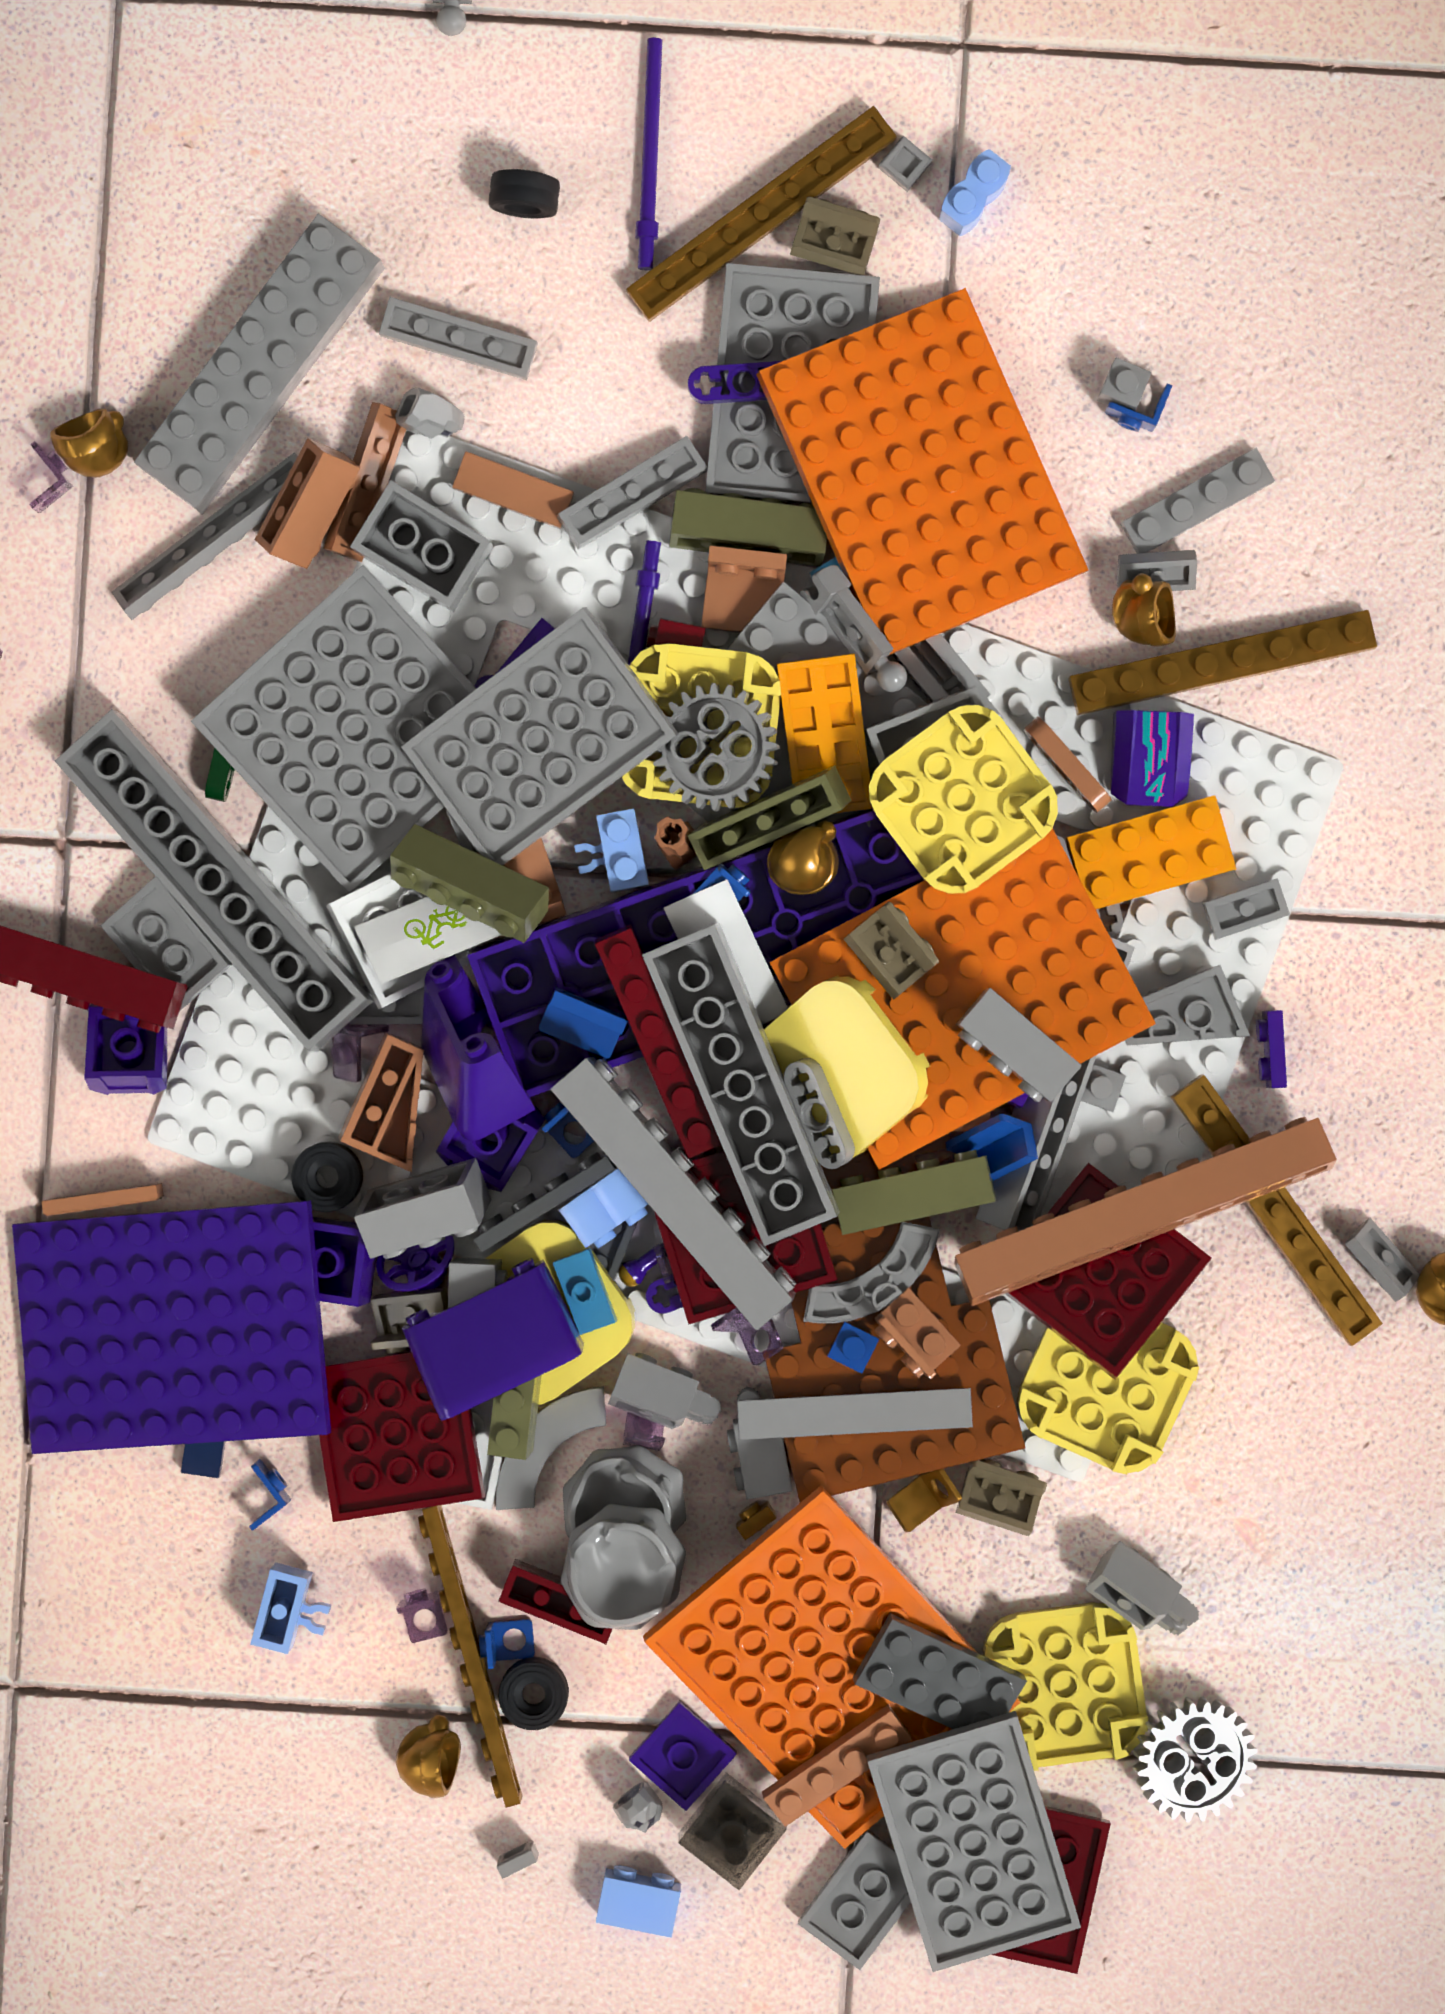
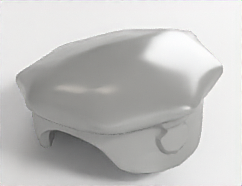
[563,1445,687,1537]
[560,1504,686,1630]

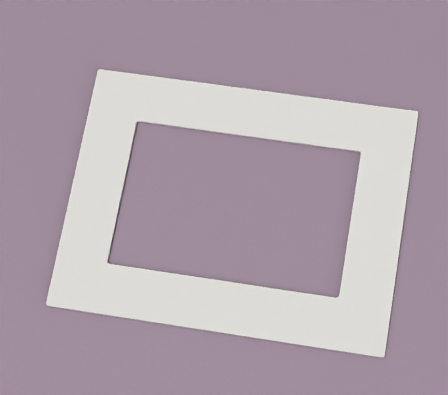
[148,429,1343,1482]

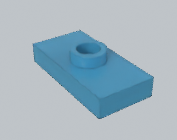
[553,1248,617,1335]

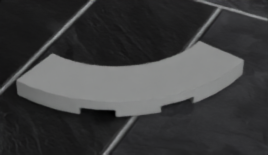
[803,1222,940,1323]
[496,1386,606,1510]

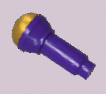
[618,1243,667,1287]

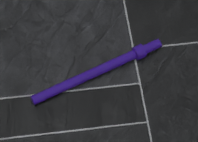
[635,37,663,270]
[628,540,661,666]

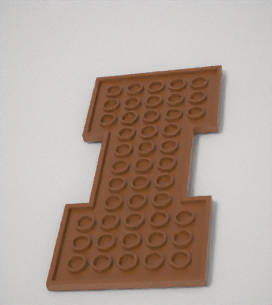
[714,1133,1025,1502]

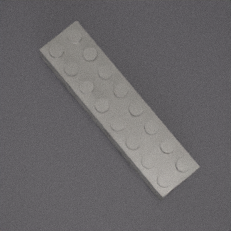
[134,213,385,515]
[642,923,840,1246]
[551,1057,796,1331]

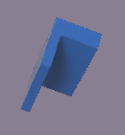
[539,986,628,1059]
[946,1114,1038,1181]

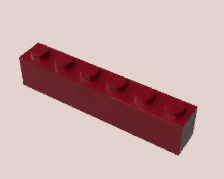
[595,924,722,1159]
[0,925,188,1033]

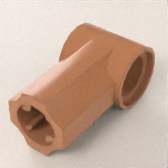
[654,816,697,871]

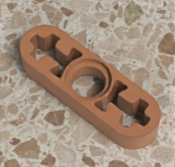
[1023,716,1112,813]

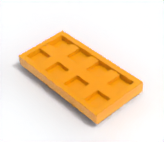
[777,653,873,814]
[1065,795,1236,909]

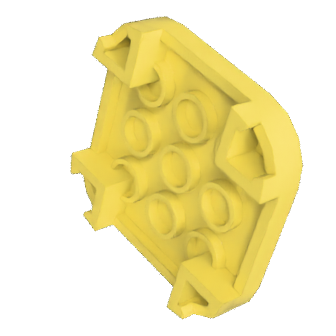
[622,643,781,808]
[869,705,1058,894]
[764,975,930,1157]
[485,1219,635,1405]
[1017,1322,1199,1475]
[983,1602,1148,1771]

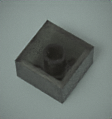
[678,1772,787,1890]

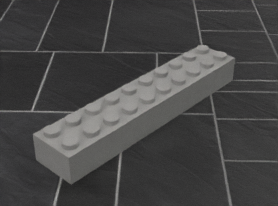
[55,709,374,1052]

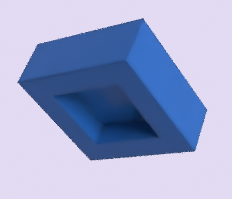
[827,1322,879,1374]

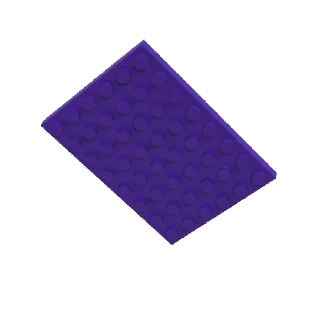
[12,1200,331,1454]

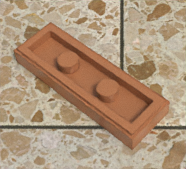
[452,451,575,529]
[41,1183,164,1216]

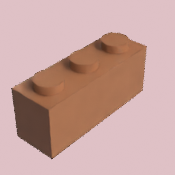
[255,438,360,569]

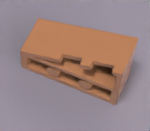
[338,1031,424,1172]

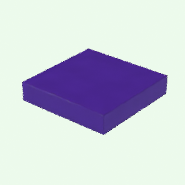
[629,1700,737,1811]

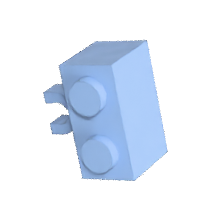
[574,808,650,893]
[250,1563,331,1654]

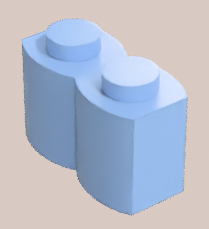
[939,149,1011,236]
[559,1169,648,1249]

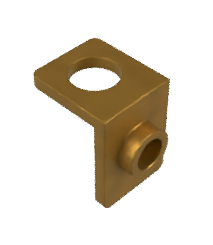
[886,1469,962,1532]

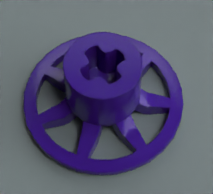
[376,1235,455,1292]

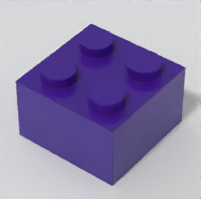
[313,1217,376,1307]

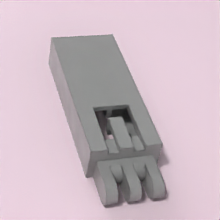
[892,634,1003,719]

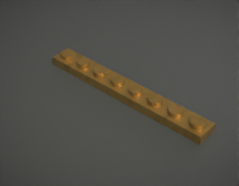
[626,105,897,322]
[1068,610,1378,716]
[1171,1074,1383,1346]
[418,1505,523,1808]

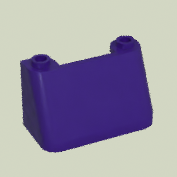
[421,954,536,1141]
[402,1258,584,1421]

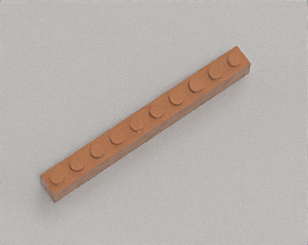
[954,1117,1337,1306]

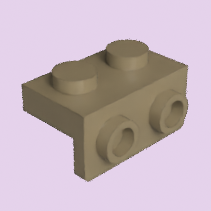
[790,197,880,275]
[843,901,939,1000]
[370,1287,448,1354]
[956,1459,1047,1537]

